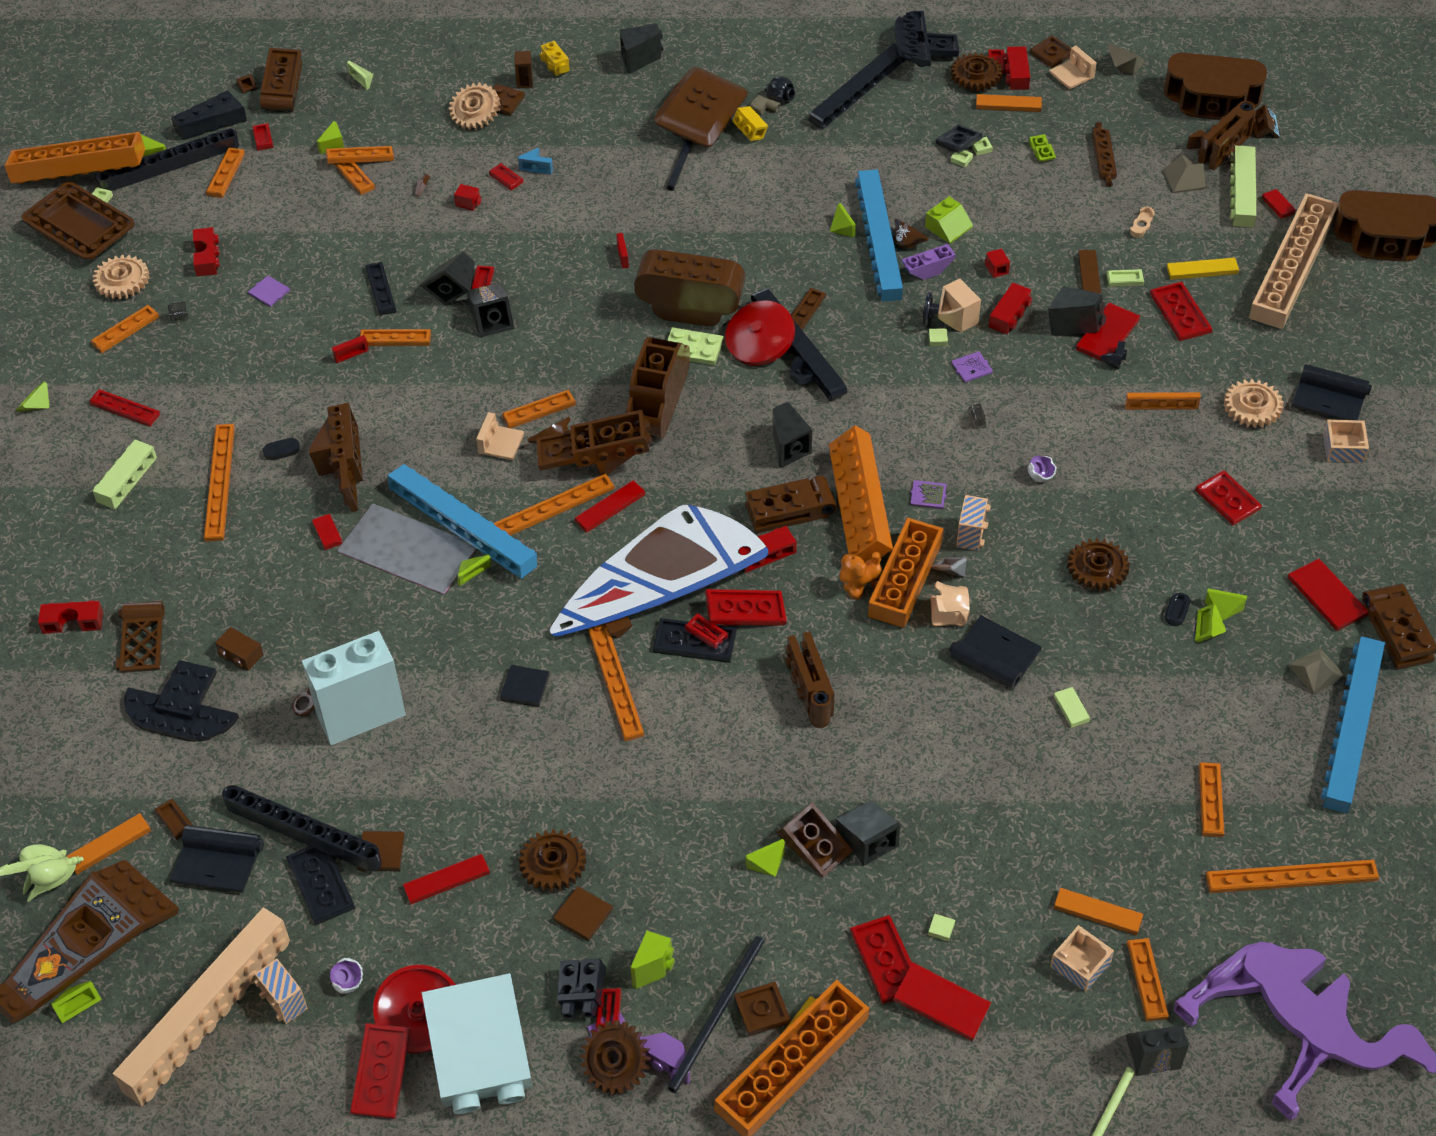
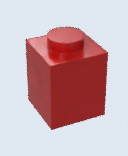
[454,184,482,211]
[985,248,1010,278]

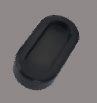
[263,438,300,460]
[1165,593,1191,626]

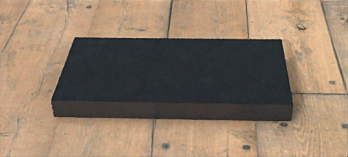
[653,618,737,663]
[286,846,356,925]

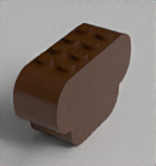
[1164,52,1267,120]
[1333,190,1436,262]
[634,249,745,327]
[626,337,690,439]

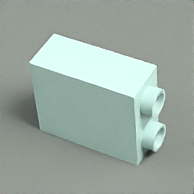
[302,631,406,745]
[422,973,533,1114]

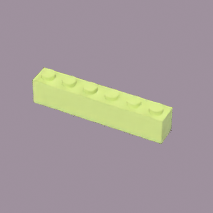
[1230,145,1256,228]

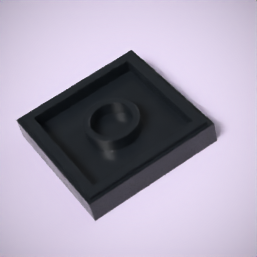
[936,124,982,153]
[500,665,550,707]

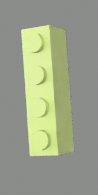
[93,440,157,509]

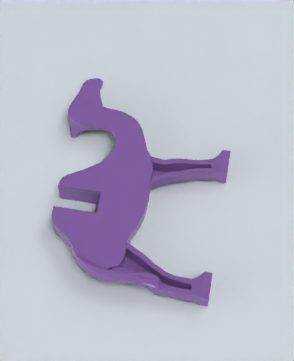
[1174,942,1436,1121]

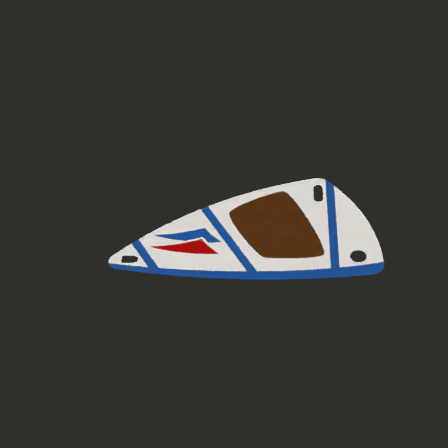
[550,505,768,636]

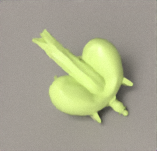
[0,844,84,902]

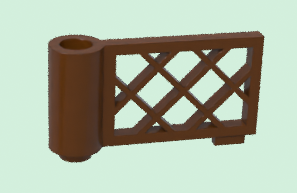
[116,601,165,673]

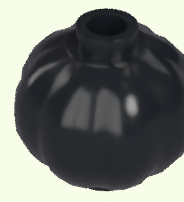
[765,76,795,106]

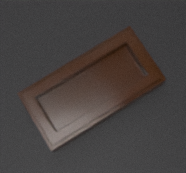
[154,799,192,840]

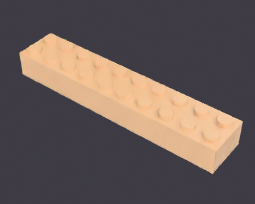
[1249,193,1338,329]
[112,907,290,1106]

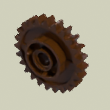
[950,52,1002,92]
[1067,538,1130,592]
[518,829,587,893]
[580,1021,651,1094]

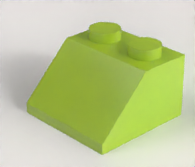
[925,196,973,244]
[631,931,675,989]

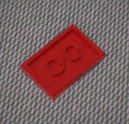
[1195,470,1262,526]

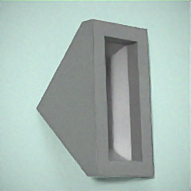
[931,557,967,577]

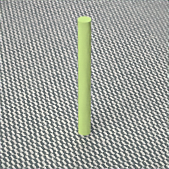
[1092,1067,1135,1136]

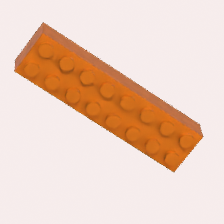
[4,132,146,184]
[828,425,893,562]
[714,980,870,1136]

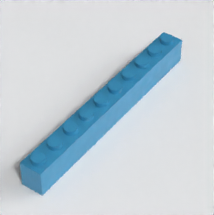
[855,169,903,302]
[387,464,537,579]
[1321,636,1385,814]

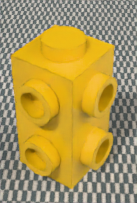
[539,41,570,76]
[733,106,768,141]

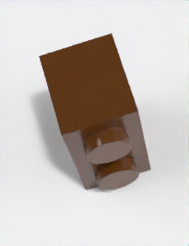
[514,51,533,89]
[215,627,264,671]

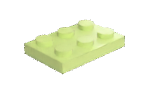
[668,328,723,366]

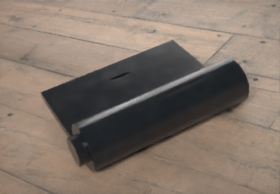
[1292,364,1372,421]
[949,615,1042,690]
[170,825,264,893]

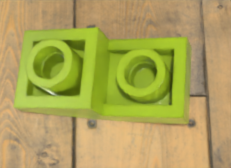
[1028,134,1056,162]

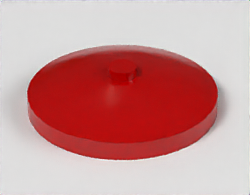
[725,301,795,366]
[373,965,456,1054]

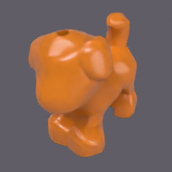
[839,552,882,599]

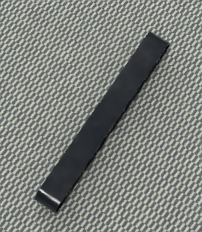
[809,43,906,129]
[96,128,239,191]
[751,287,848,401]
[222,785,382,871]

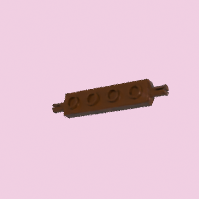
[1091,121,1117,187]

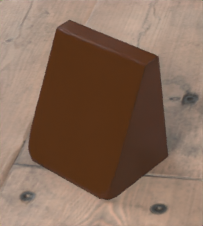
[236,74,258,94]
[1187,129,1207,149]
[605,616,633,638]

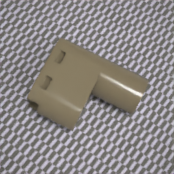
[750,95,781,115]

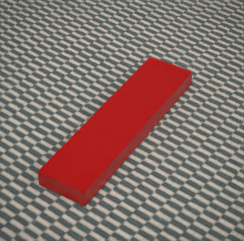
[89,389,160,427]
[575,480,645,533]
[403,854,490,904]

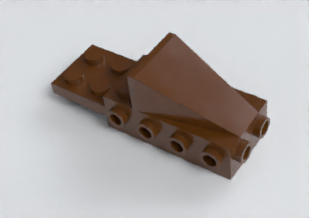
[309,403,363,512]
[536,410,652,475]

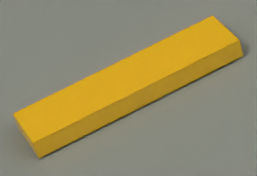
[1166,258,1239,280]

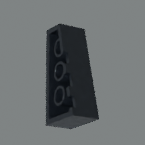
[171,90,247,140]

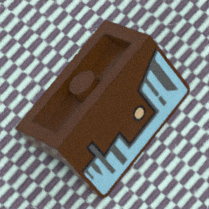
[1253,105,1280,138]

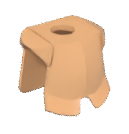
[930,581,970,626]

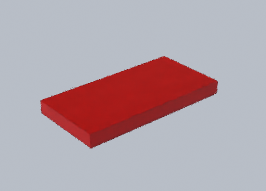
[1149,281,1213,341]
[1076,302,1140,361]
[1288,559,1369,631]
[705,589,787,625]
[850,915,912,1004]
[893,962,991,1042]
[350,1023,411,1119]

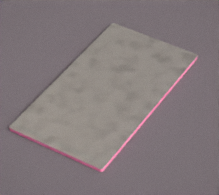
[338,504,476,594]

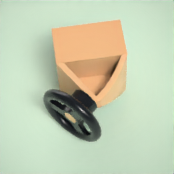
[922,279,981,332]

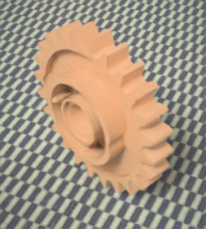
[449,82,501,131]
[92,255,150,300]
[1223,379,1284,428]

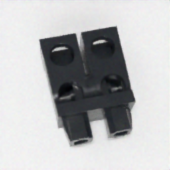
[557,958,607,1019]

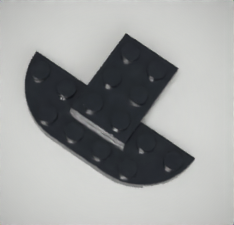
[894,11,959,67]
[124,660,239,742]

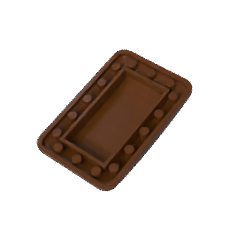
[654,67,748,147]
[22,182,135,260]

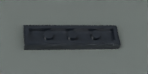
[365,262,396,316]

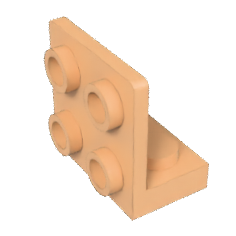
[1050,46,1097,89]
[476,412,524,460]

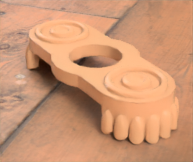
[1130,207,1155,238]

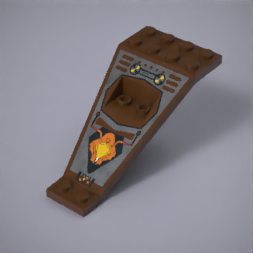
[0,859,179,1023]

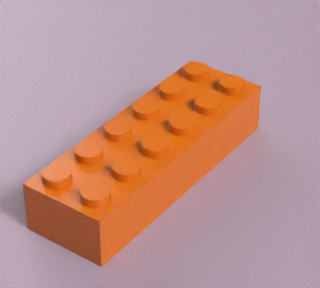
[868,518,944,628]

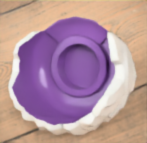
[1028,455,1057,483]
[330,958,364,994]

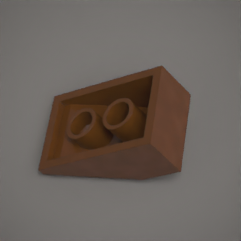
[776,802,853,877]

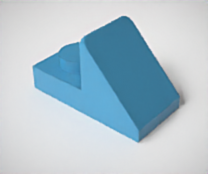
[518,148,553,175]

